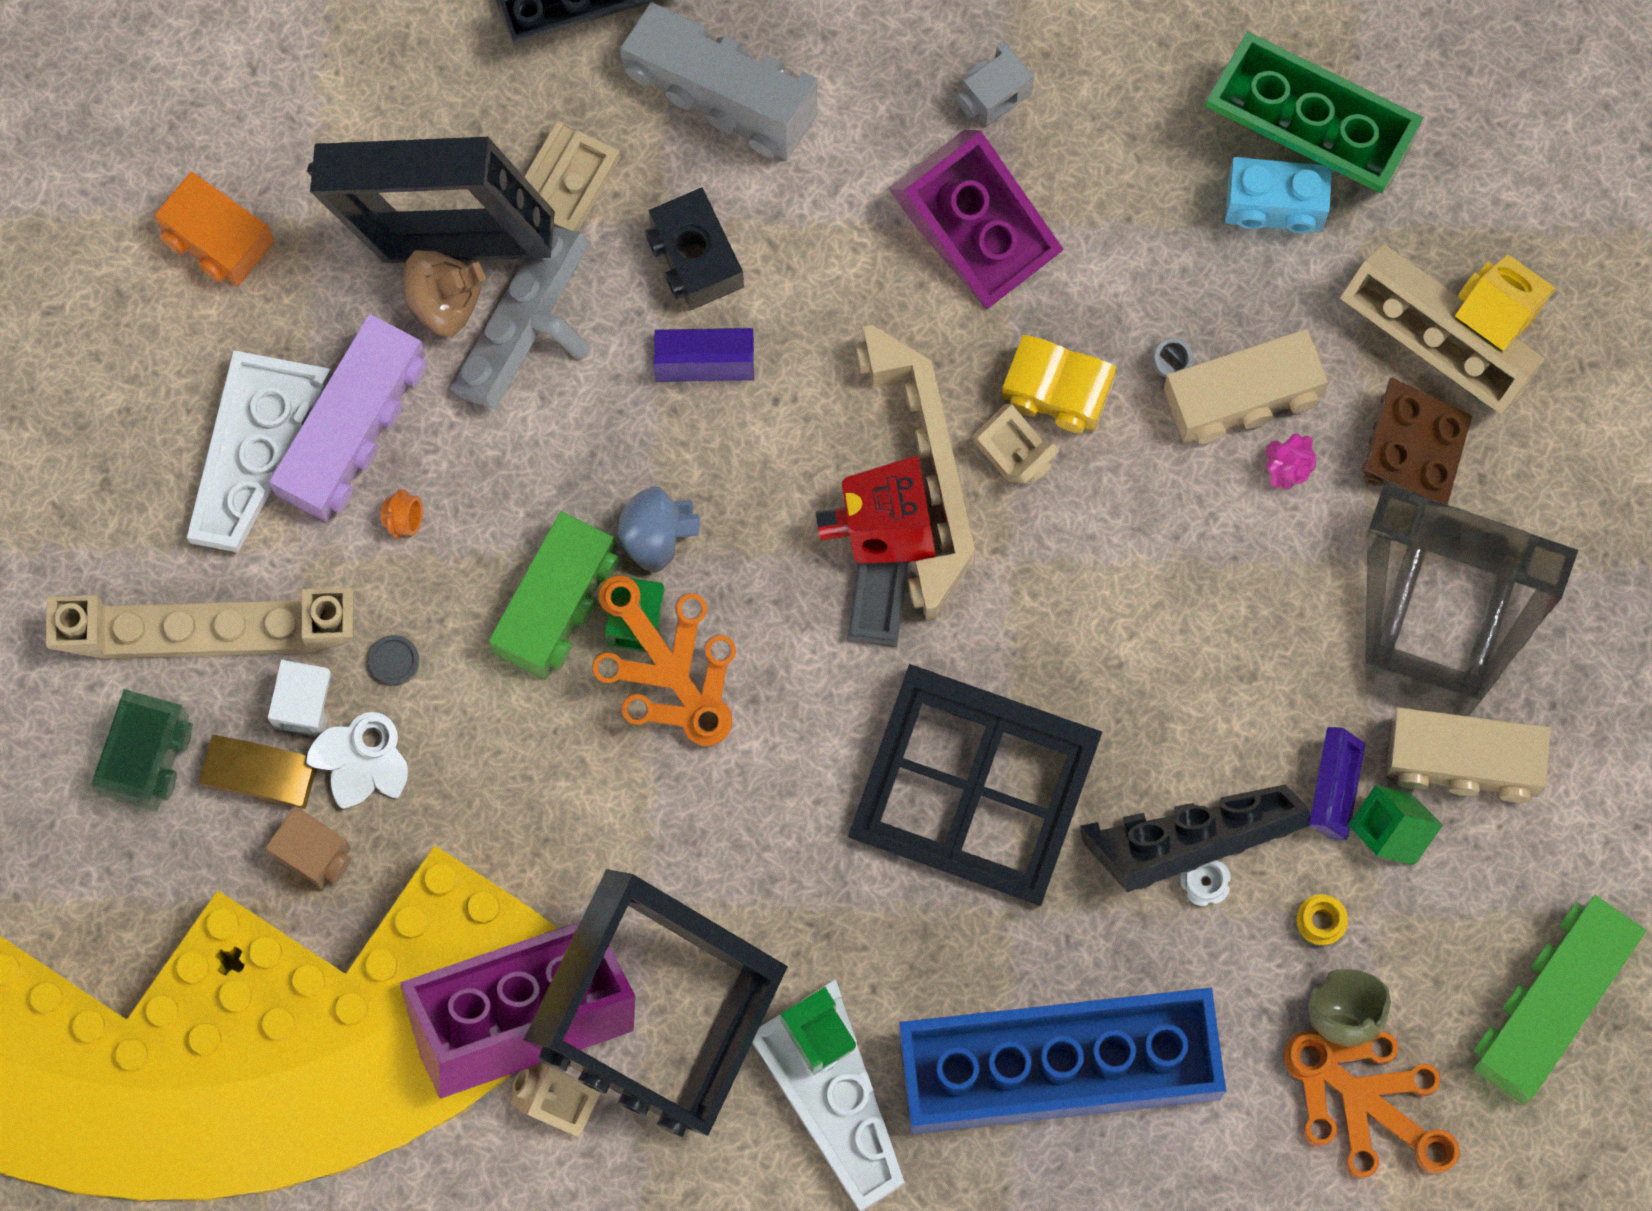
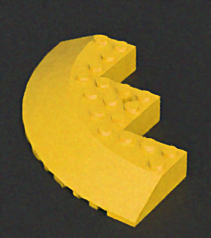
[0,845,559,1202]

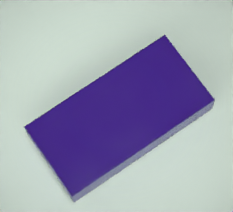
[1309,727,1366,840]

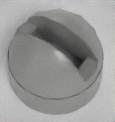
[1151,338,1193,378]

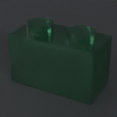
[91,689,193,812]

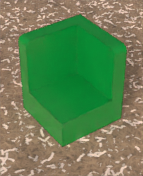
[605,578,665,652]
[1348,785,1443,865]
[780,987,856,1075]

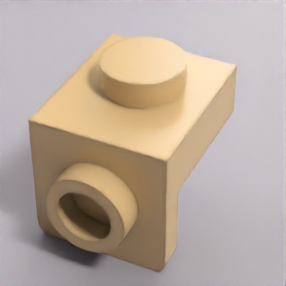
[970,404,1059,483]

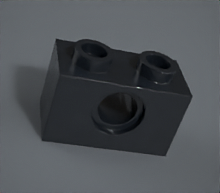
[644,187,744,311]

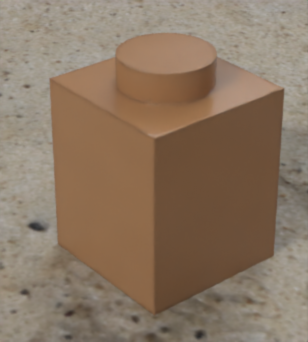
[265,806,351,891]

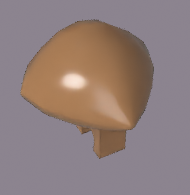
[403,250,486,338]

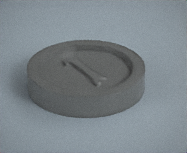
[368,635,419,686]

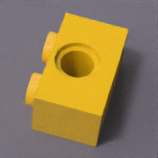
[1455,254,1556,351]

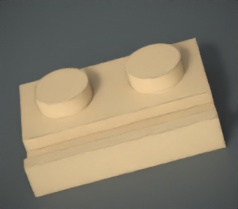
[525,120,621,232]

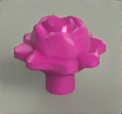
[1265,433,1316,490]

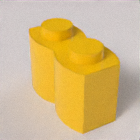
[1002,335,1117,433]

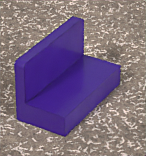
[653,328,754,382]

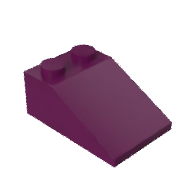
[888,129,1064,309]

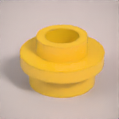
[1296,894,1348,946]

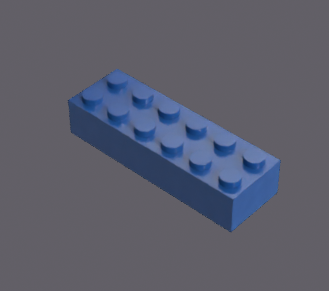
[898,987,1226,1135]

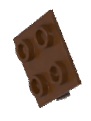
[1361,378,1472,507]

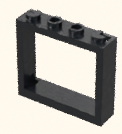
[307,136,555,263]
[523,869,788,1137]

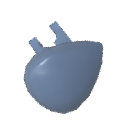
[617,486,700,573]

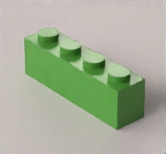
[1473,895,1647,1105]

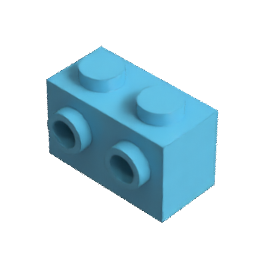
[1225,157,1332,233]

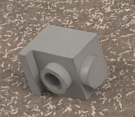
[955,41,1034,127]

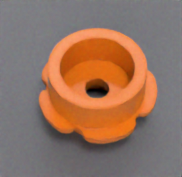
[381,489,423,539]

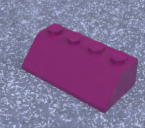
[400,921,636,1099]

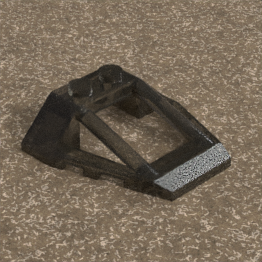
[1365,484,1579,717]

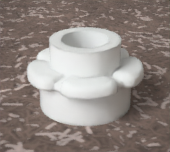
[1180,860,1231,906]

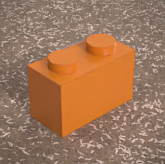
[154,171,275,287]

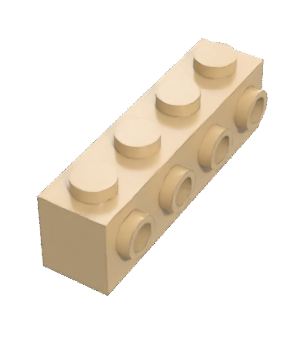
[1340,244,1545,415]

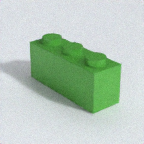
[489,511,620,680]

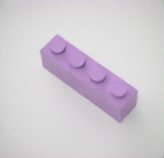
[269,314,427,523]

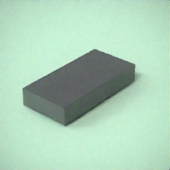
[847,562,909,647]

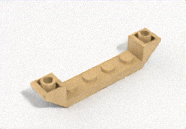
[855,325,975,622]
[46,588,354,659]

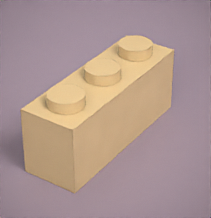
[1163,329,1329,444]
[1385,707,1551,803]

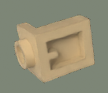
[511,1063,600,1138]

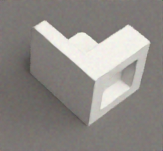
[268,660,331,737]

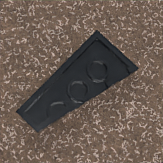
[1080,784,1310,893]

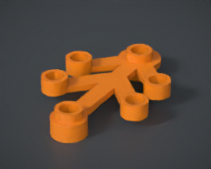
[591,575,736,746]
[1283,1030,1460,1179]

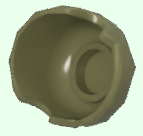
[1308,969,1391,1047]

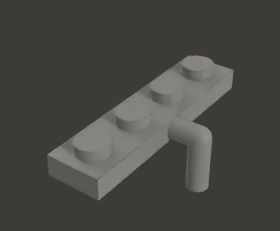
[450,226,590,409]

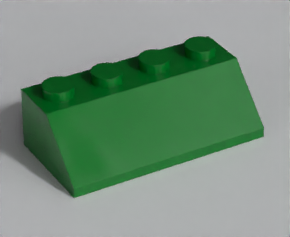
[1204,31,1424,194]

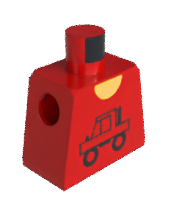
[816,456,936,564]

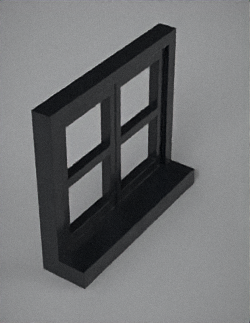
[848,664,1102,906]

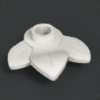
[306,712,408,809]

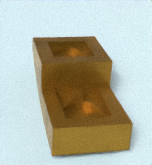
[199,735,317,809]

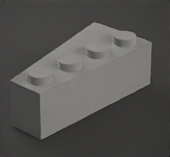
[620,2,817,161]

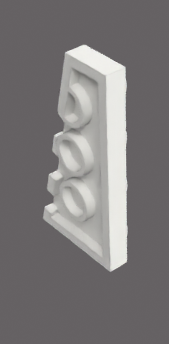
[187,350,333,553]
[752,979,905,1211]

